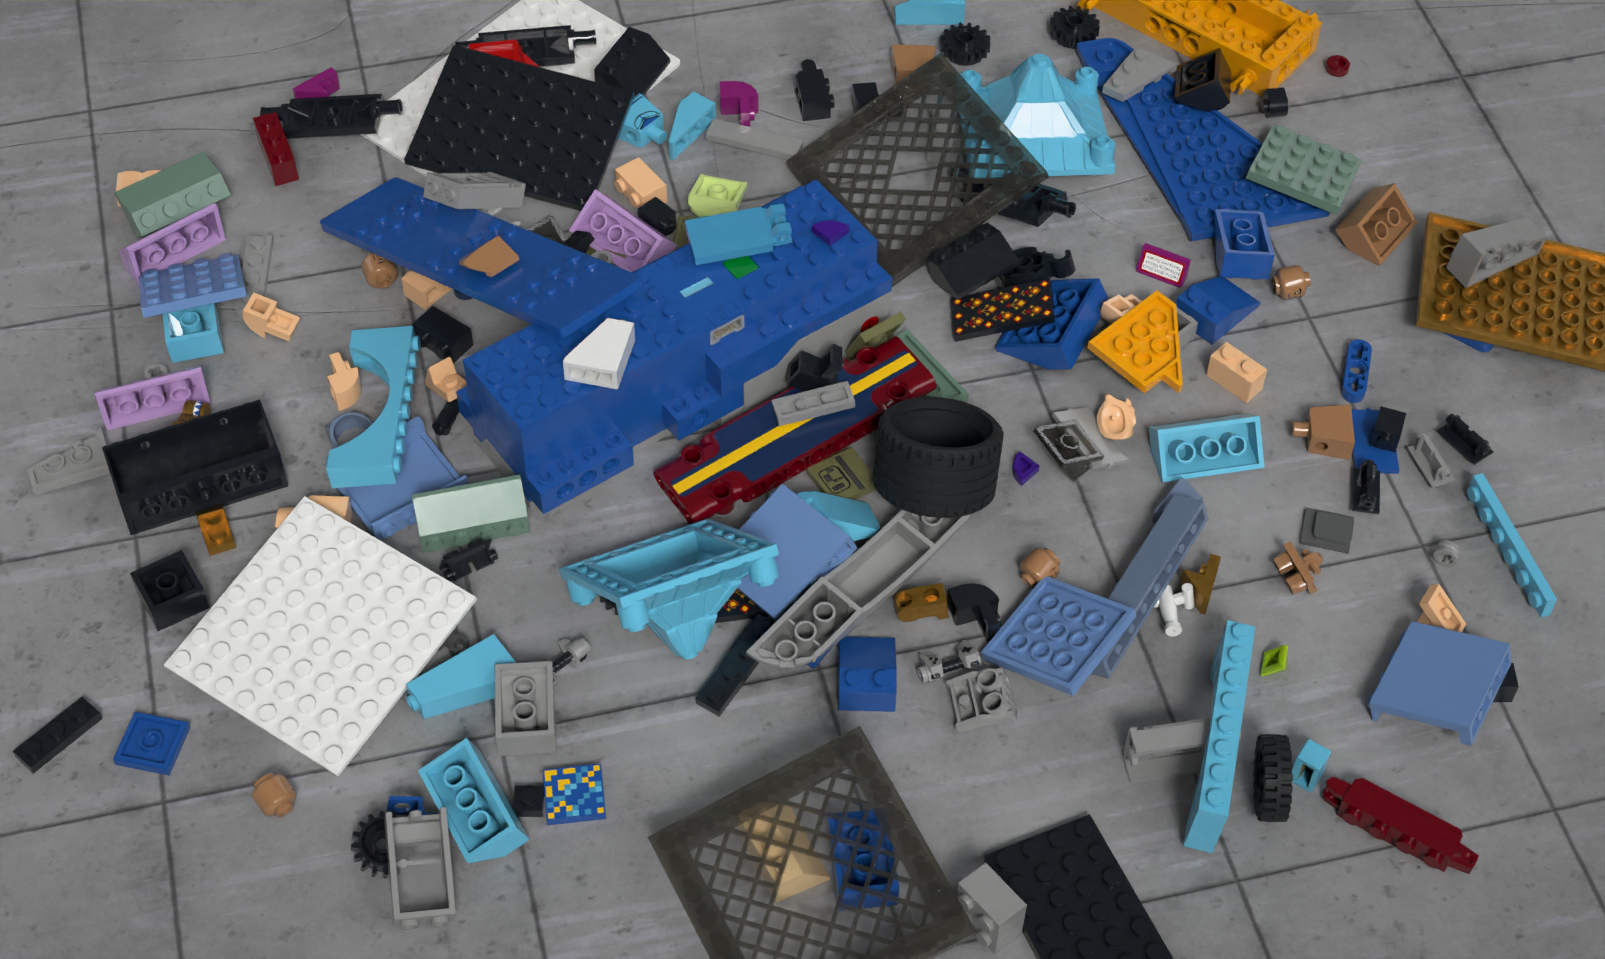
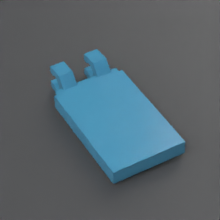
[685,204,792,265]

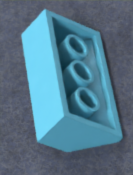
[1149,413,1265,482]
[418,738,530,863]

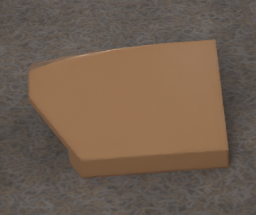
[459,236,520,277]

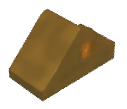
[195,505,236,556]
[1180,554,1221,615]

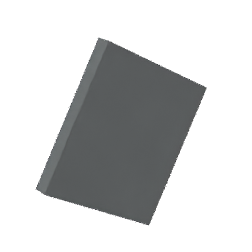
[1300,507,1354,554]

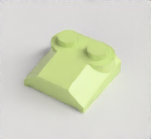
[688,174,747,217]

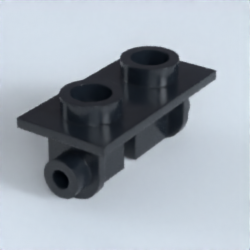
[1437,413,1494,465]
[1352,460,1380,514]
[439,538,498,582]

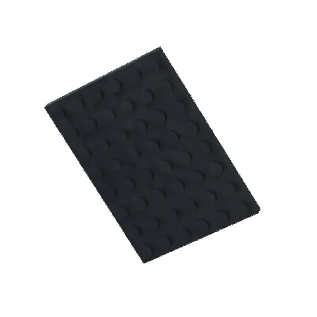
[404,45,634,211]

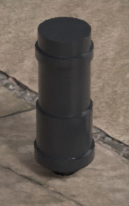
[432,399,459,436]

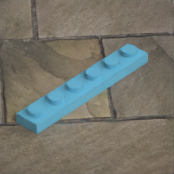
[1467,473,1557,618]

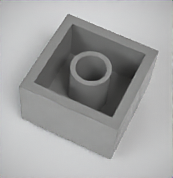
[955,863,1027,954]

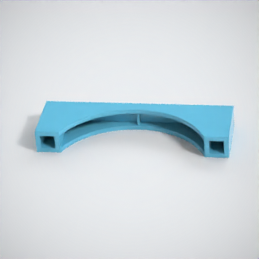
[326,326,421,488]
[1183,620,1255,853]

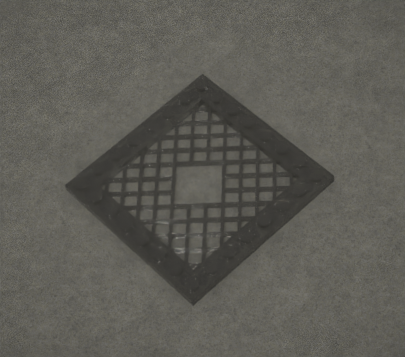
[784,53,1049,287]
[648,726,977,959]

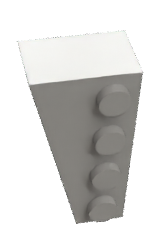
[1446,217,1547,288]

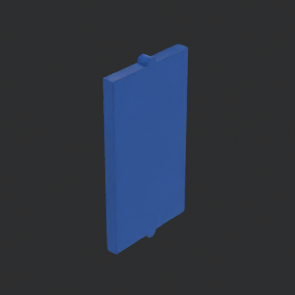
[1351,408,1400,474]

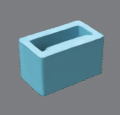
[1292,739,1331,793]

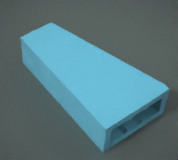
[405,634,516,719]

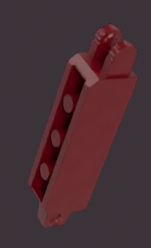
[1322,777,1479,874]

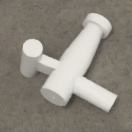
[1154,583,1195,636]

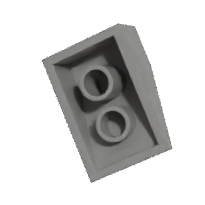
[495,661,556,756]

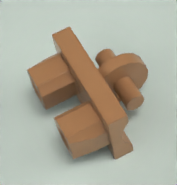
[1273,541,1323,594]

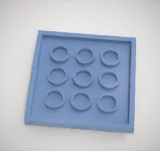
[138,253,247,318]
[981,576,1137,696]

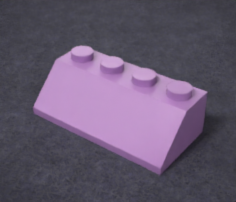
[569,189,677,272]
[119,203,226,285]
[95,365,211,430]

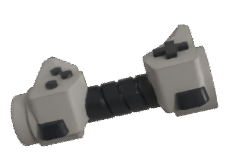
[531,638,591,685]
[917,640,981,683]

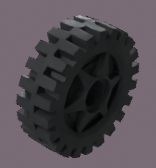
[1253,734,1293,822]

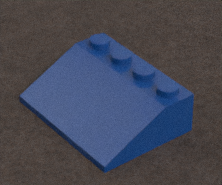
[995,278,1109,370]

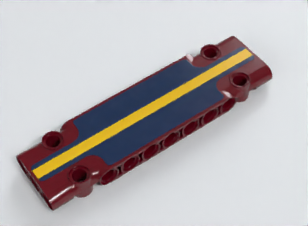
[653,336,937,524]

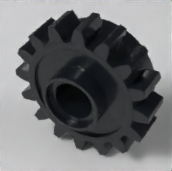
[1049,6,1100,49]
[940,22,991,66]
[350,811,416,879]

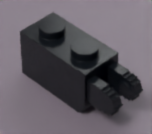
[795,59,835,121]

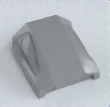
[946,667,1018,732]

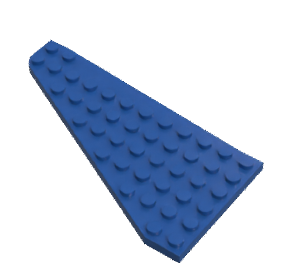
[1076,38,1330,242]

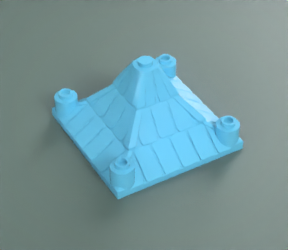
[956,54,1116,178]
[559,518,779,660]

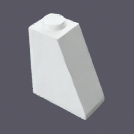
[563,318,635,389]

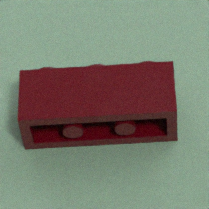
[253,112,299,186]

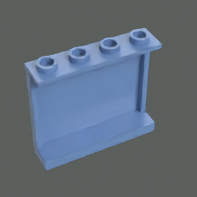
[325,416,468,541]
[737,484,857,622]
[1367,621,1512,746]

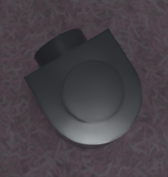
[1260,87,1288,118]

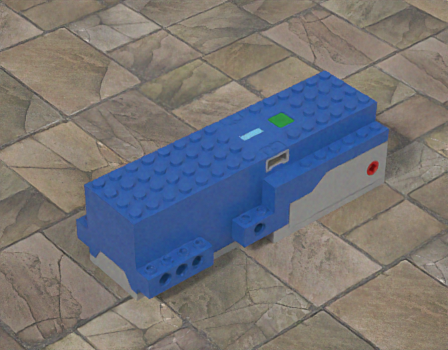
[456,180,892,514]

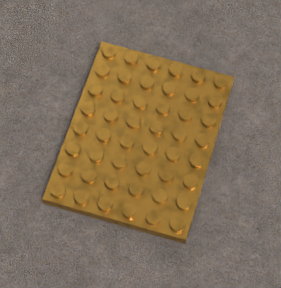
[1416,211,1605,371]

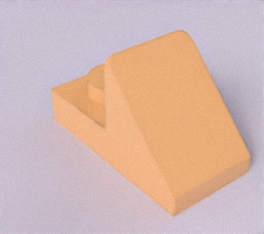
[425,357,467,402]
[1417,584,1466,632]

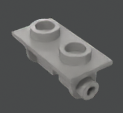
[1407,434,1456,488]

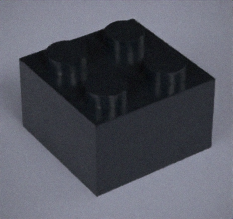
[130,550,210,631]

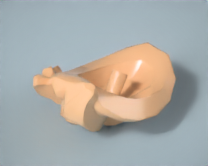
[1097,394,1136,440]

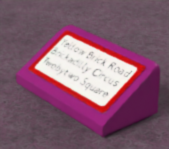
[1136,243,1191,288]

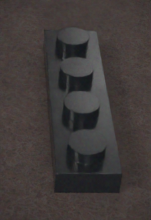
[695,614,774,717]

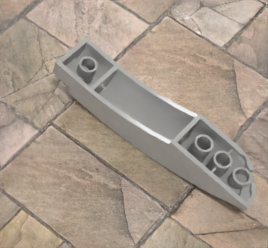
[746,510,970,668]

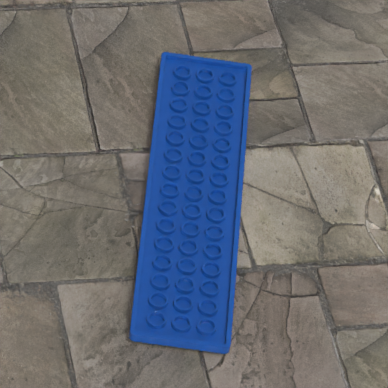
[320,177,642,337]

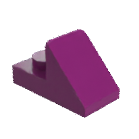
[292,67,340,99]

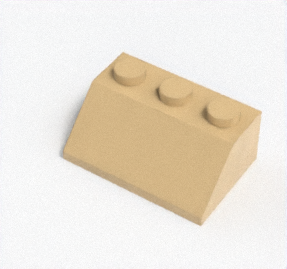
[737,803,830,903]

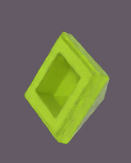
[1260,644,1289,677]

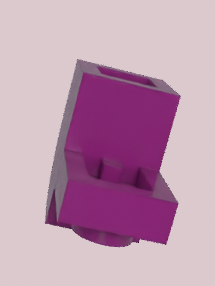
[720,81,758,127]

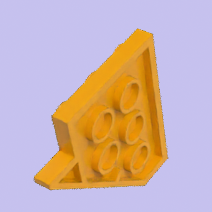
[1087,290,1183,394]

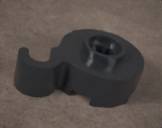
[1001,247,1076,287]

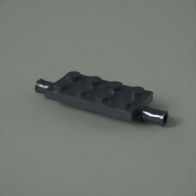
[455,25,596,67]
[260,93,403,138]
[950,165,1076,227]

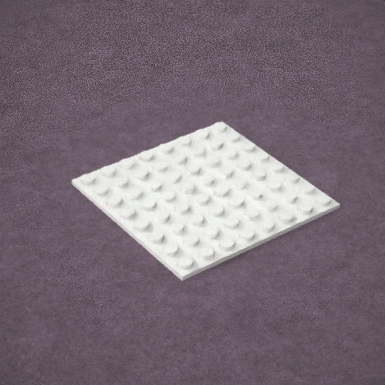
[164,496,477,777]

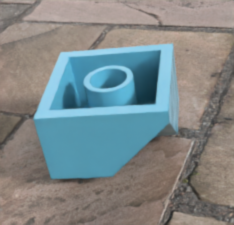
[163,303,224,363]

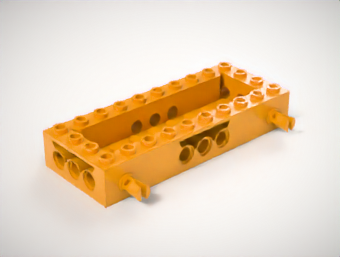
[1077,0,1322,97]

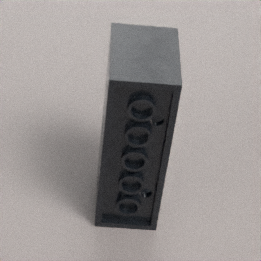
[102,399,288,535]

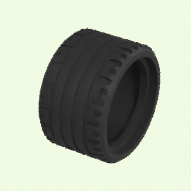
[872,397,1004,518]

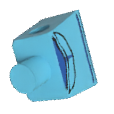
[619,93,667,148]

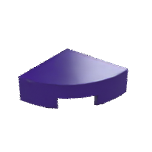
[812,220,849,246]
[1013,451,1040,486]

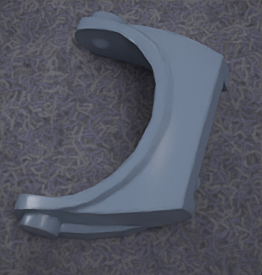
[326,410,373,449]

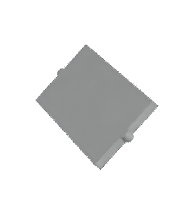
[1052,407,1128,469]

